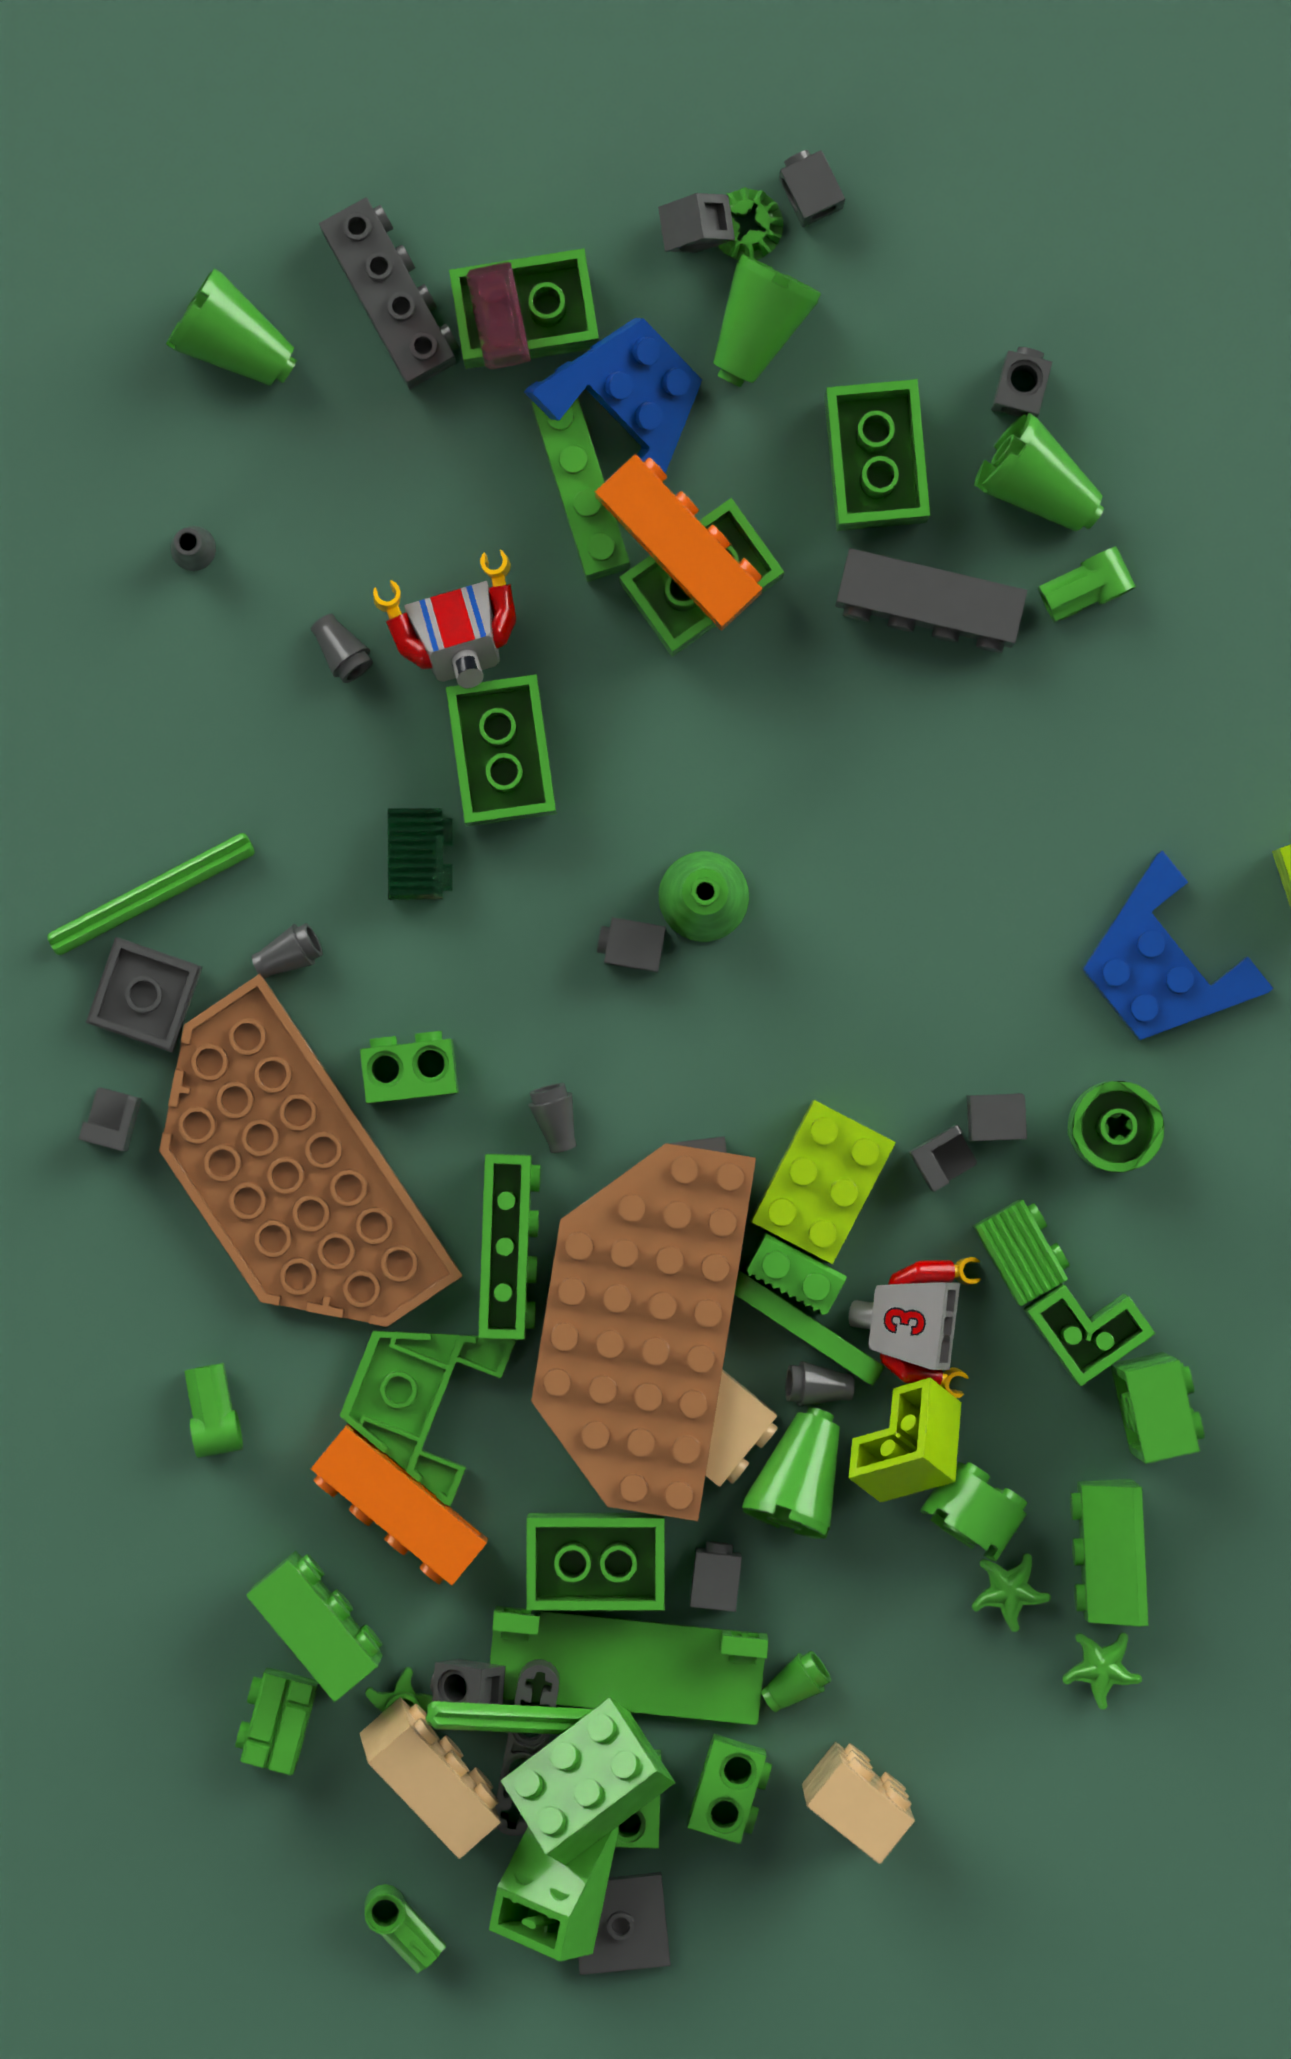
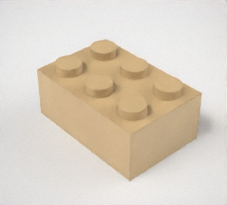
[359,1697,501,1859]
[802,1741,915,1864]

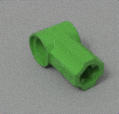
[1038,546,1136,623]
[184,1363,243,1458]
[364,1884,446,1974]

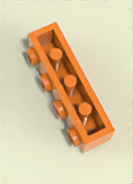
[595,454,763,631]
[311,1424,488,1586]

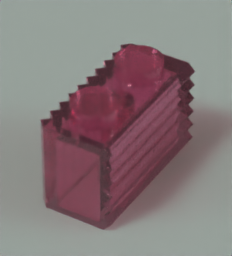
[466,262,531,370]

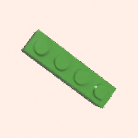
[531,398,630,582]

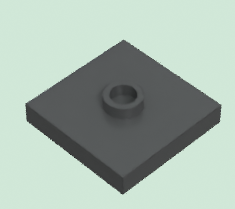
[86,937,203,1052]
[578,1872,671,1975]

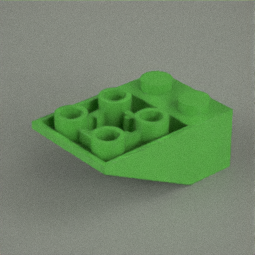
[489,1825,620,1961]

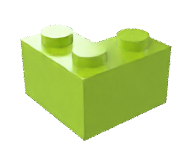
[848,1377,962,1503]

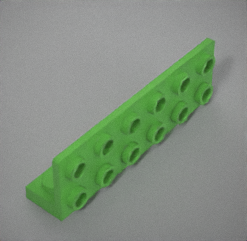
[490,1606,769,1725]

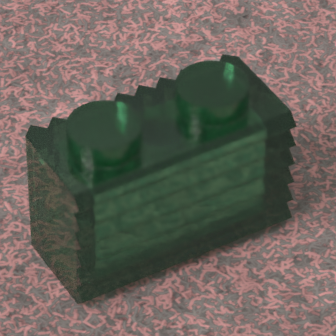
[387,808,453,902]

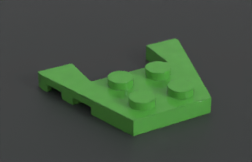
[339,1330,516,1506]

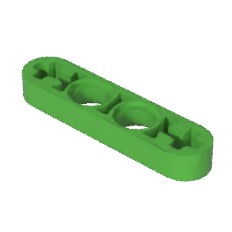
[735,1269,885,1386]

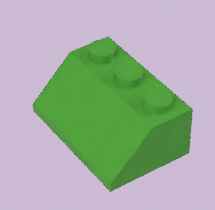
[1070,1479,1148,1626]

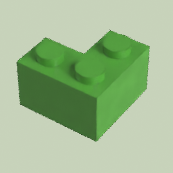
[1023,1283,1156,1386]

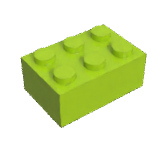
[750,1100,896,1264]

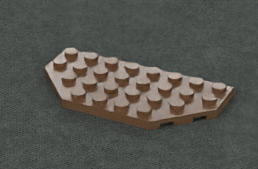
[159,974,463,1327]
[531,1143,756,1521]

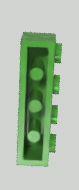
[478,1153,541,1340]

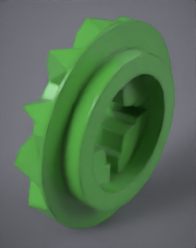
[718,187,784,260]

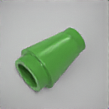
[761,1651,831,1713]

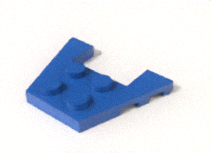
[524,318,702,474]
[1082,850,1274,1040]

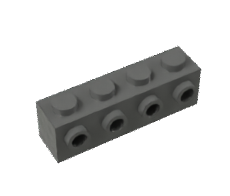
[319,197,459,390]
[835,548,1028,653]

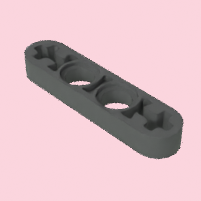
[495,1659,559,1836]

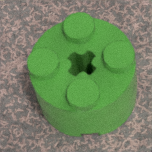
[1068,1081,1164,1173]
[920,1462,1028,1561]

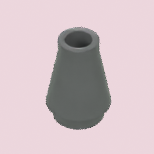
[171,526,216,571]
[311,614,373,683]
[251,923,323,979]
[528,1083,577,1153]
[785,1361,854,1407]

